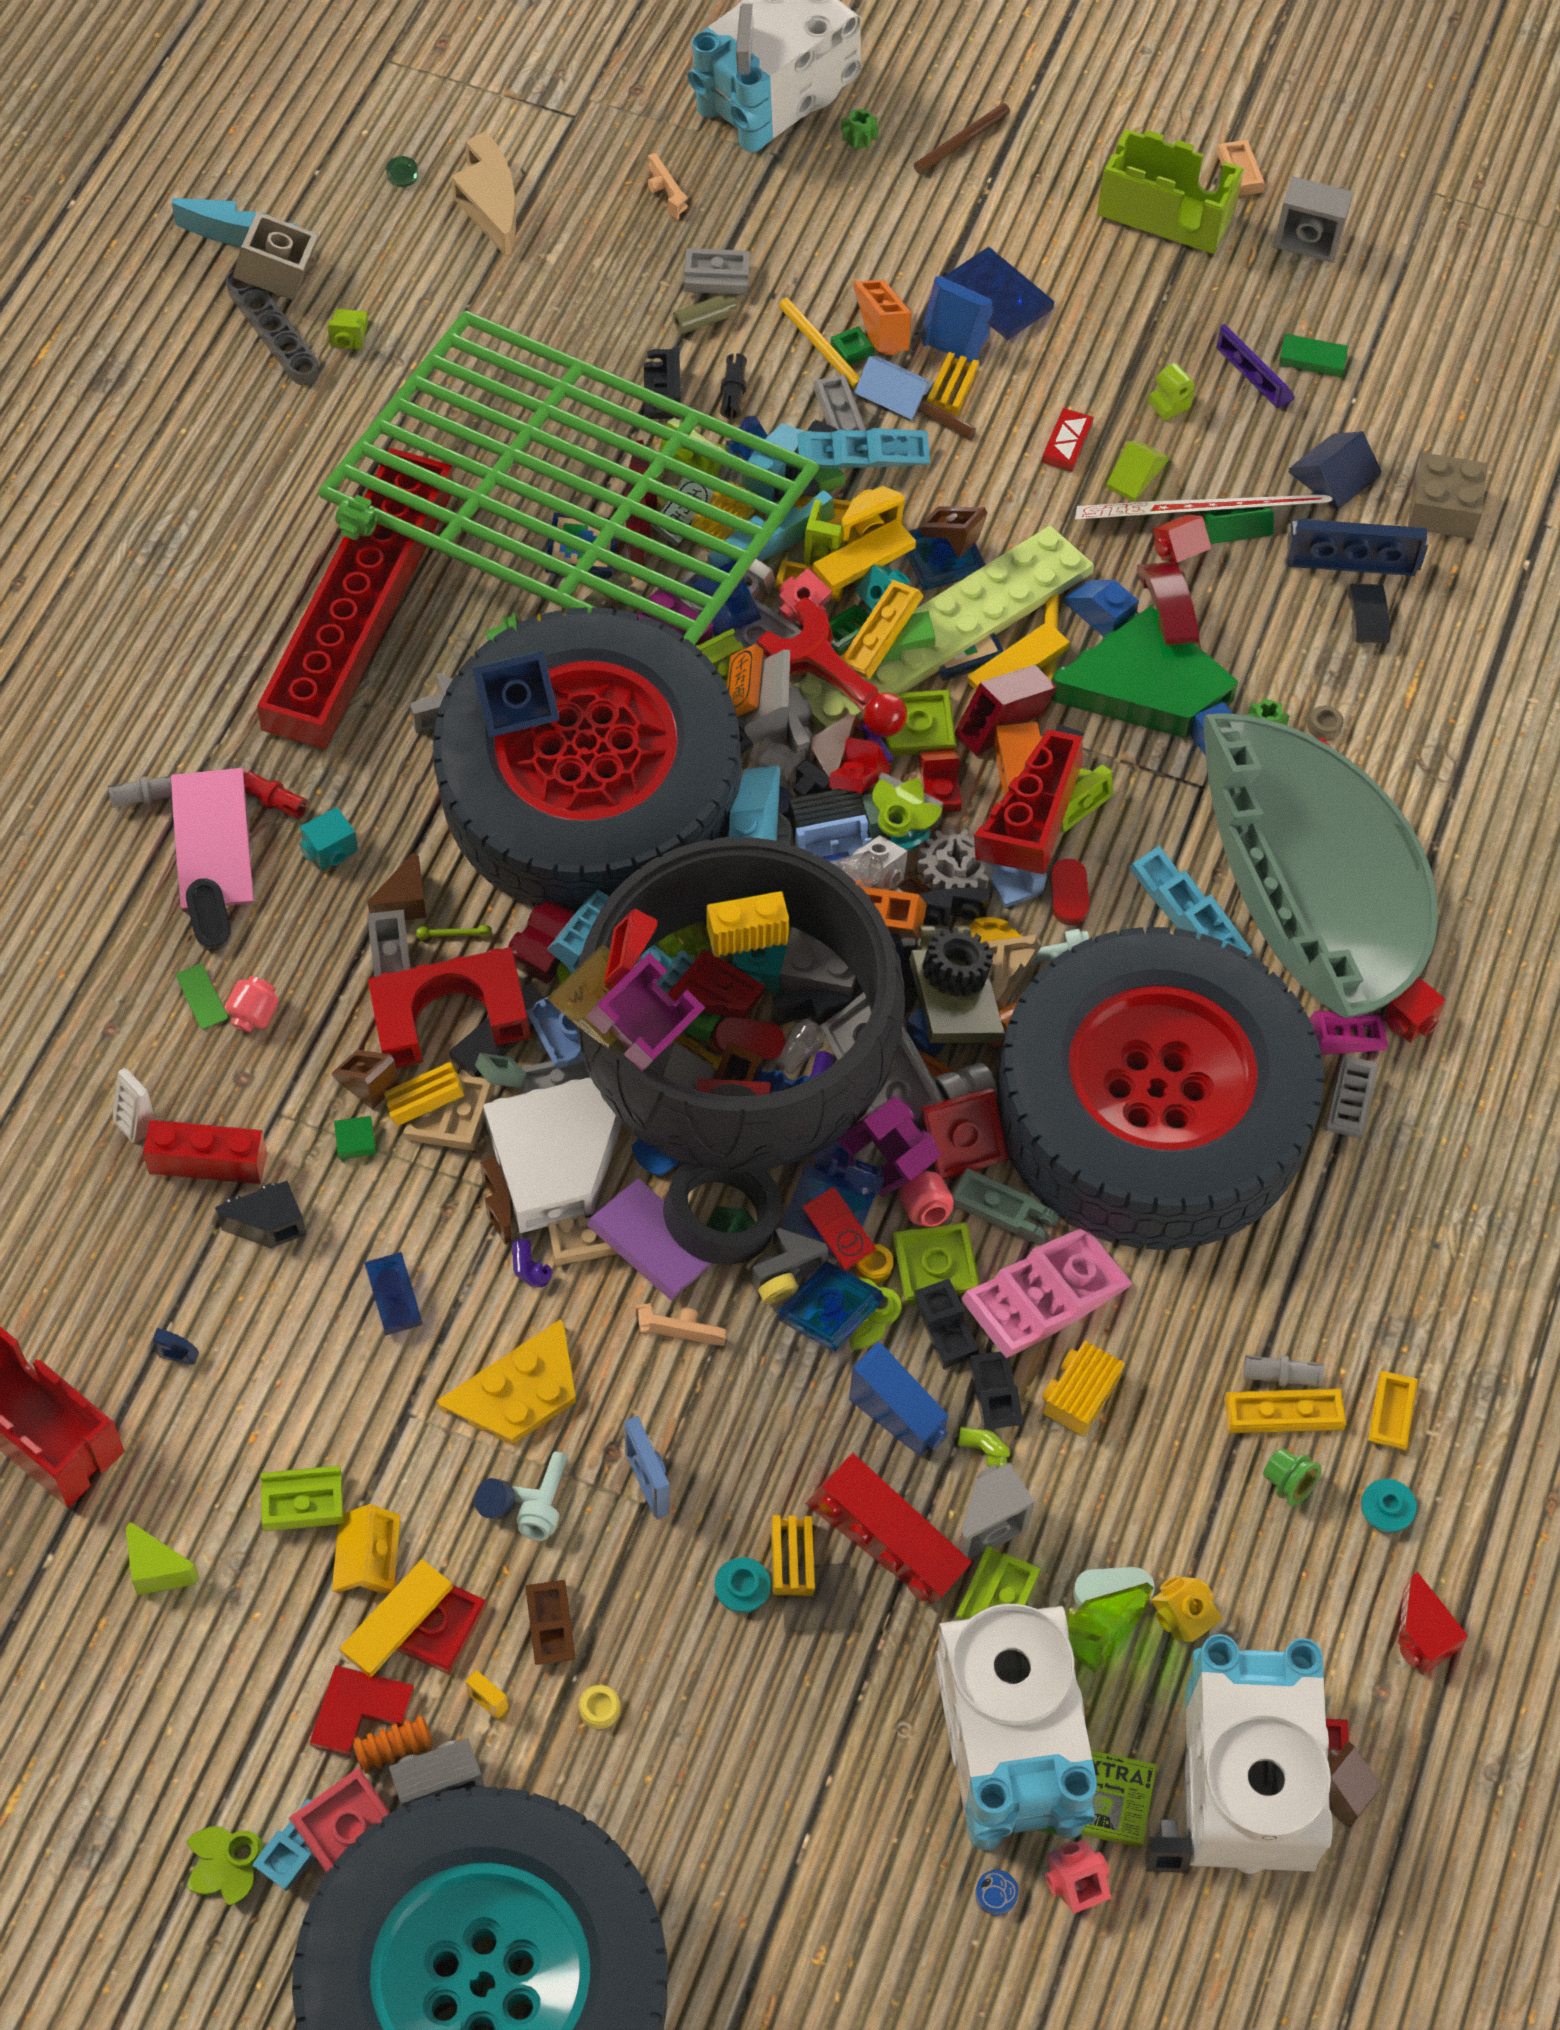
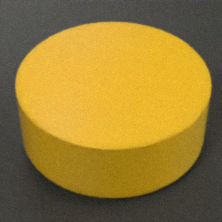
[855,1243,893,1284]

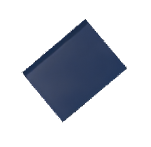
[1288,431,1382,510]
[472,650,560,738]

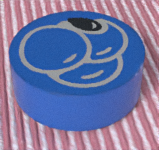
[975,1870,1018,1916]

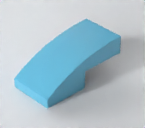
[252,1798,316,1891]

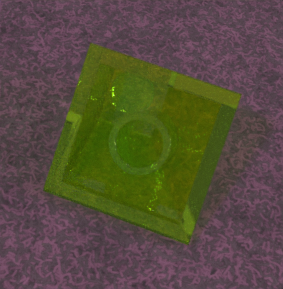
[1065,1582,1154,1674]

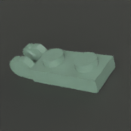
[952,1168,1059,1245]

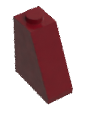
[955,665,1057,756]

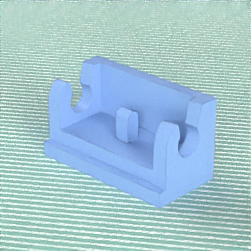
[795,815,872,871]

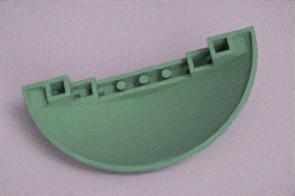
[1204,713,1438,1019]

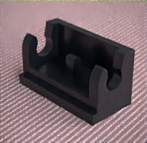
[644,347,681,419]

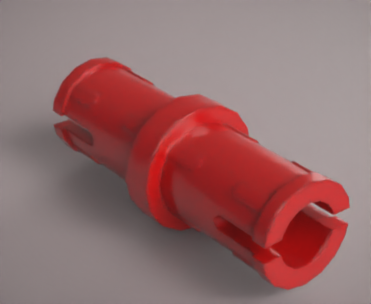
[243,770,308,819]

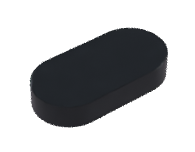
[186,878,232,950]

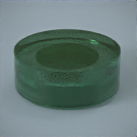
[386,156,418,187]

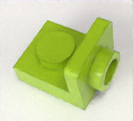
[328,308,368,350]

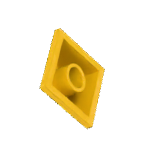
[841,486,905,547]

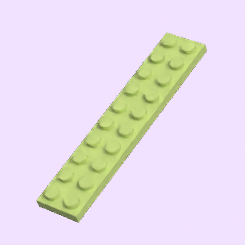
[791,525,1094,731]

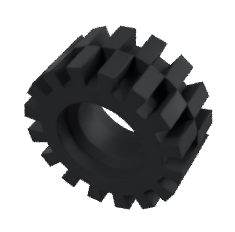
[922,928,993,997]

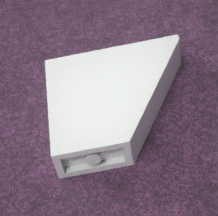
[483,1077,622,1234]

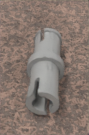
[108,773,179,808]
[1243,1355,1324,1388]

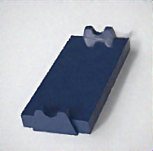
[1287,519,1428,576]

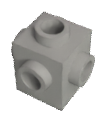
[850,835,908,890]

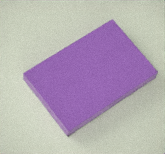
[587,1178,713,1300]

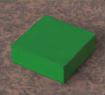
[830,326,875,365]
[334,1116,376,1160]

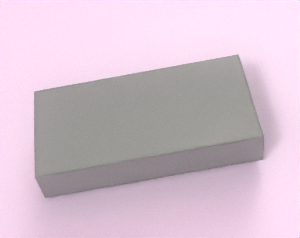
[736,3,754,74]

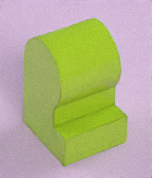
[1148,363,1195,421]

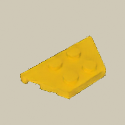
[437,1319,576,1445]

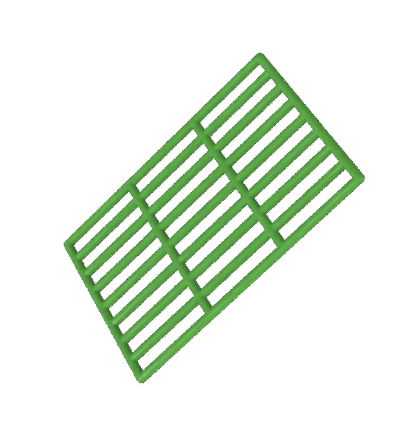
[318,311,819,645]

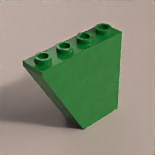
[1051,605,1238,738]

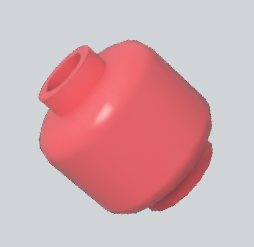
[224,976,279,1033]
[899,1171,954,1227]

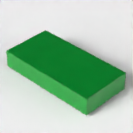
[1279,333,1349,377]

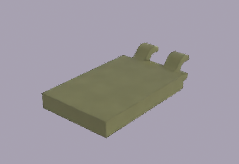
[909,926,1004,1043]

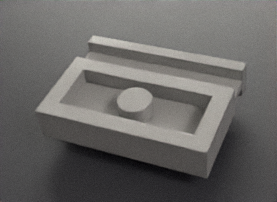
[684,248,750,295]

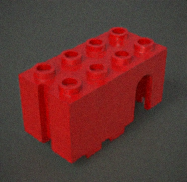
[0,1327,125,1508]

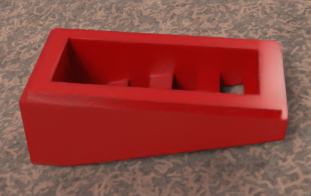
[604,909,658,990]

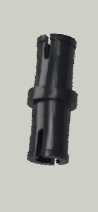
[720,353,747,419]

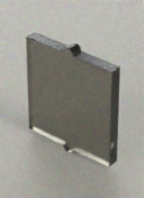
[778,1563,856,1633]

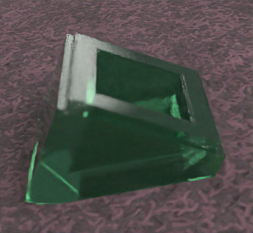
[706,1206,756,1233]

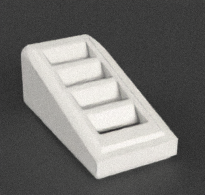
[113,1068,156,1143]

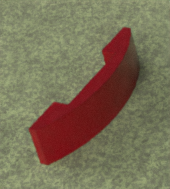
[1137,562,1199,645]

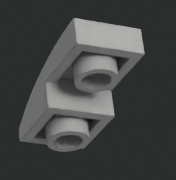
[787,686,812,766]

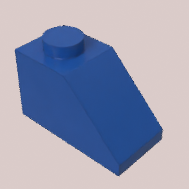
[1063,580,1139,637]

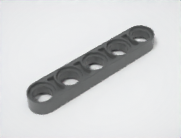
[226,270,319,385]

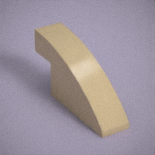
[451,131,516,256]

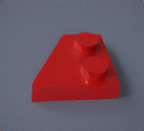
[667,949,765,1018]

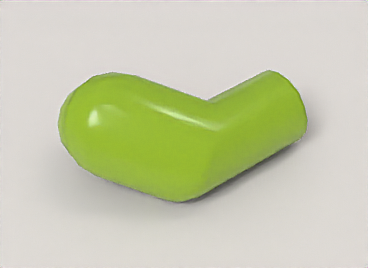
[958,1427,1010,1468]

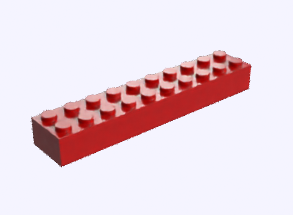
[257,447,453,750]

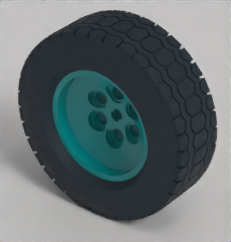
[292,1787,668,2030]

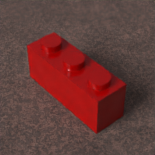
[143,1120,267,1184]

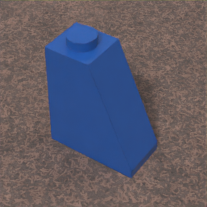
[849,1341,948,1457]

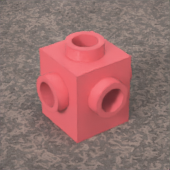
[778,568,832,627]
[1045,1839,1112,1914]

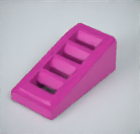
[1309,1010,1388,1055]

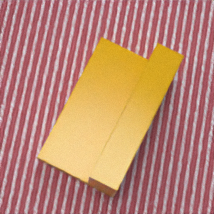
[332,1504,400,1594]

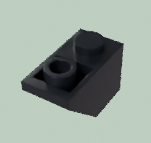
[215,1180,307,1248]

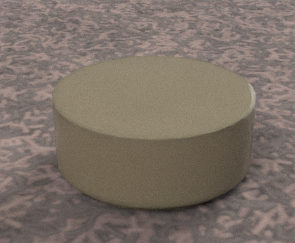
[1307,705,1344,741]

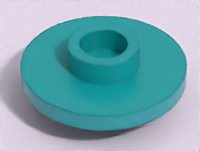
[887,828,931,852]
[1361,1479,1417,1533]
[714,1557,771,1613]

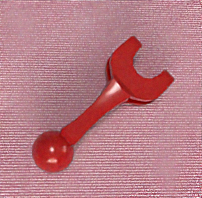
[756,597,908,737]

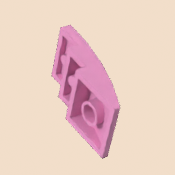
[171,768,255,910]
[961,1228,1132,1358]

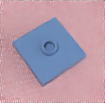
[624,1416,670,1519]

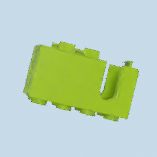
[1096,129,1244,254]

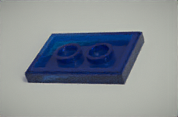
[943,246,1055,340]

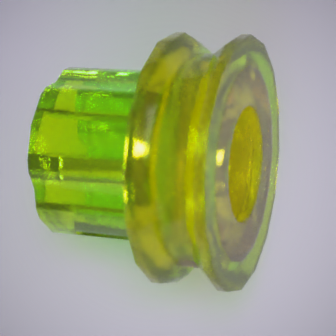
[658,922,711,959]

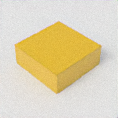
[465,1669,508,1720]

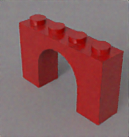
[368,947,532,1068]

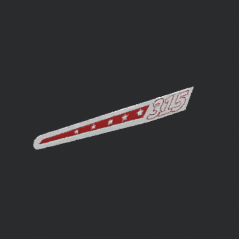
[1075,495,1332,519]

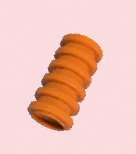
[353,1715,434,1774]

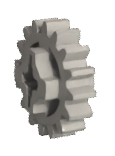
[917,827,994,891]

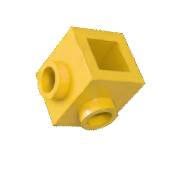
[1151,1575,1223,1642]

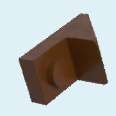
[919,506,988,559]

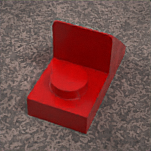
[829,738,890,793]
[918,749,962,812]

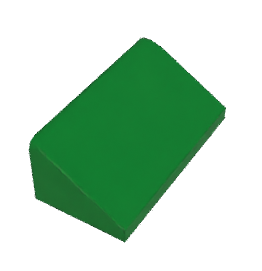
[1200,506,1274,544]

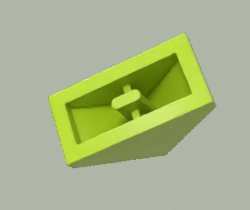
[1106,441,1169,502]
[125,1522,199,1595]

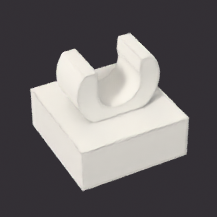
[736,559,776,598]

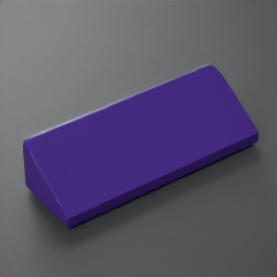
[1216,324,1295,408]

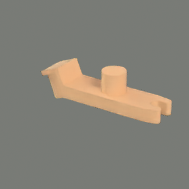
[648,153,688,220]
[635,1303,726,1346]

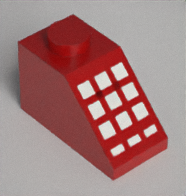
[1398,1572,1469,1675]

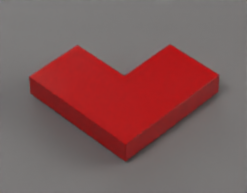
[310,1665,415,1757]

